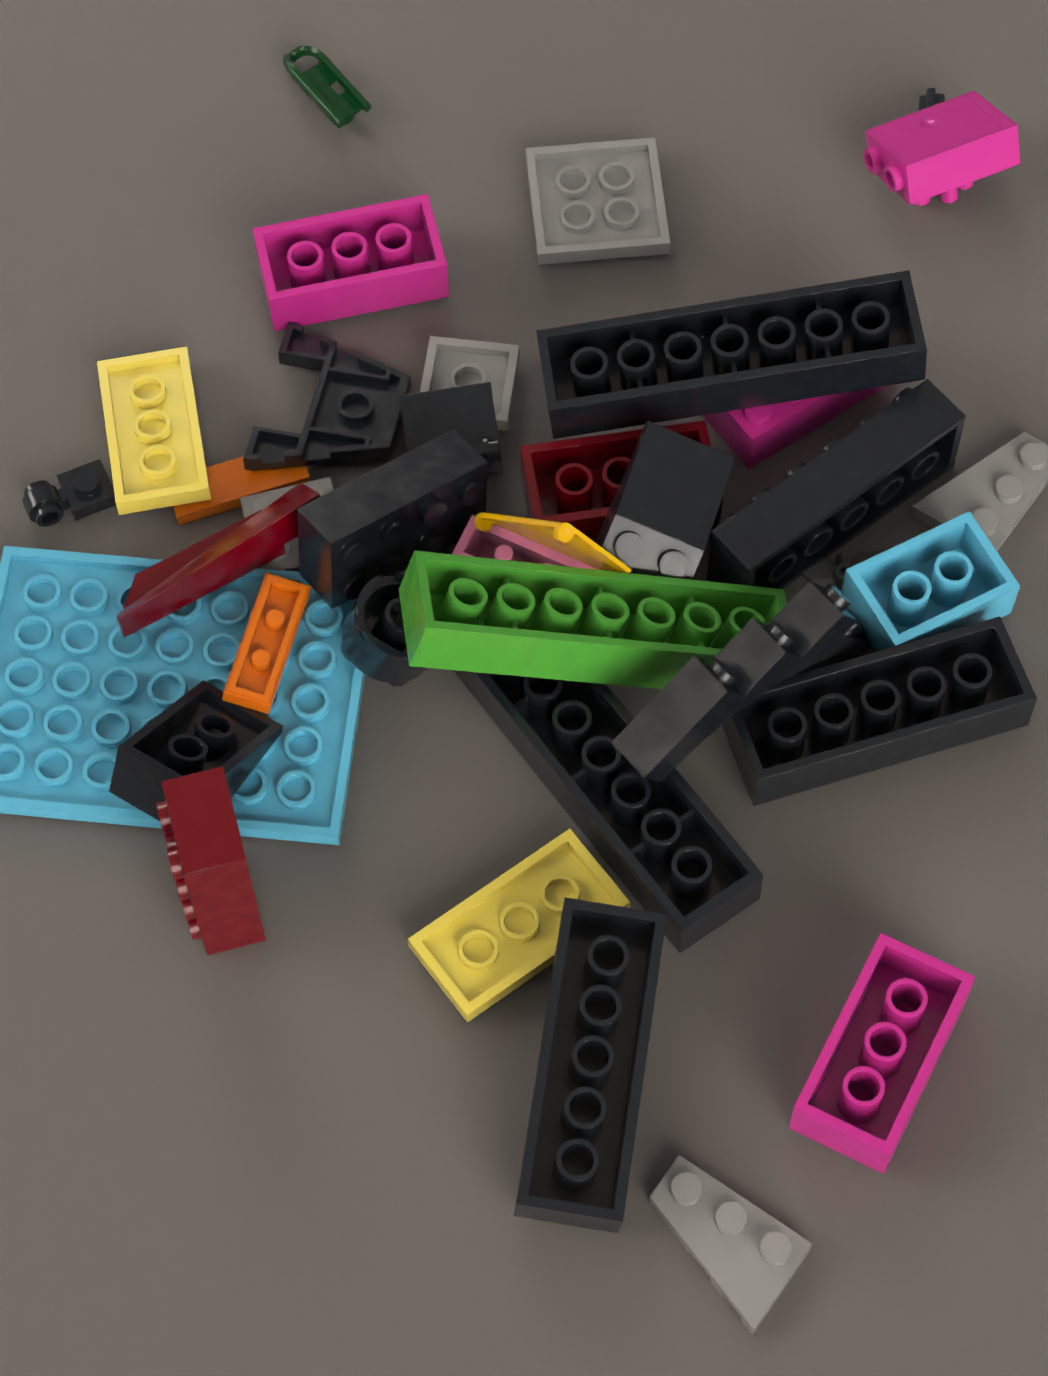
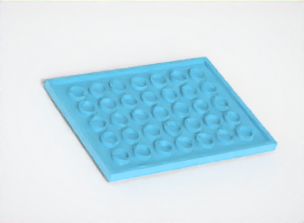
[0,546,365,845]

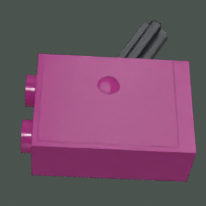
[863,88,1021,206]

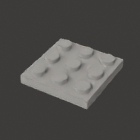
[525,137,671,265]

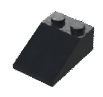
[595,420,735,580]
[109,680,283,821]

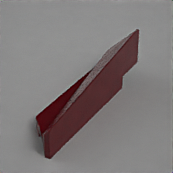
[117,483,321,638]

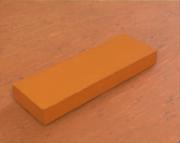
[172,456,311,526]
[222,572,312,714]

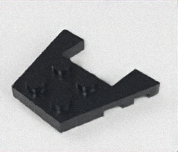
[243,322,411,471]

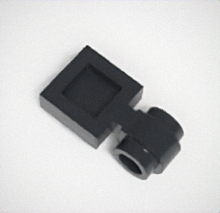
[22,459,116,527]

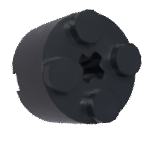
[341,572,427,686]

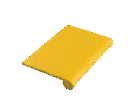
[474,512,632,574]

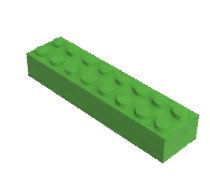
[399,550,797,689]

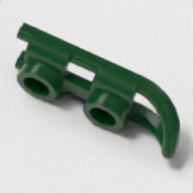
[282,45,371,128]

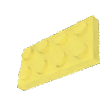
[97,346,211,515]
[408,829,630,1023]

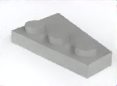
[910,432,1048,551]
[649,1155,812,1335]

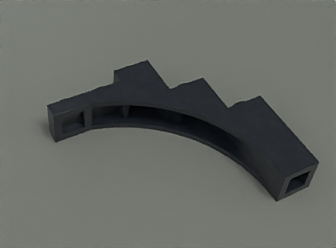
[611,580,871,782]

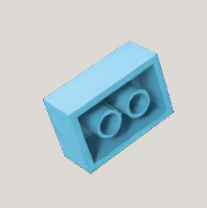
[841,511,1020,652]

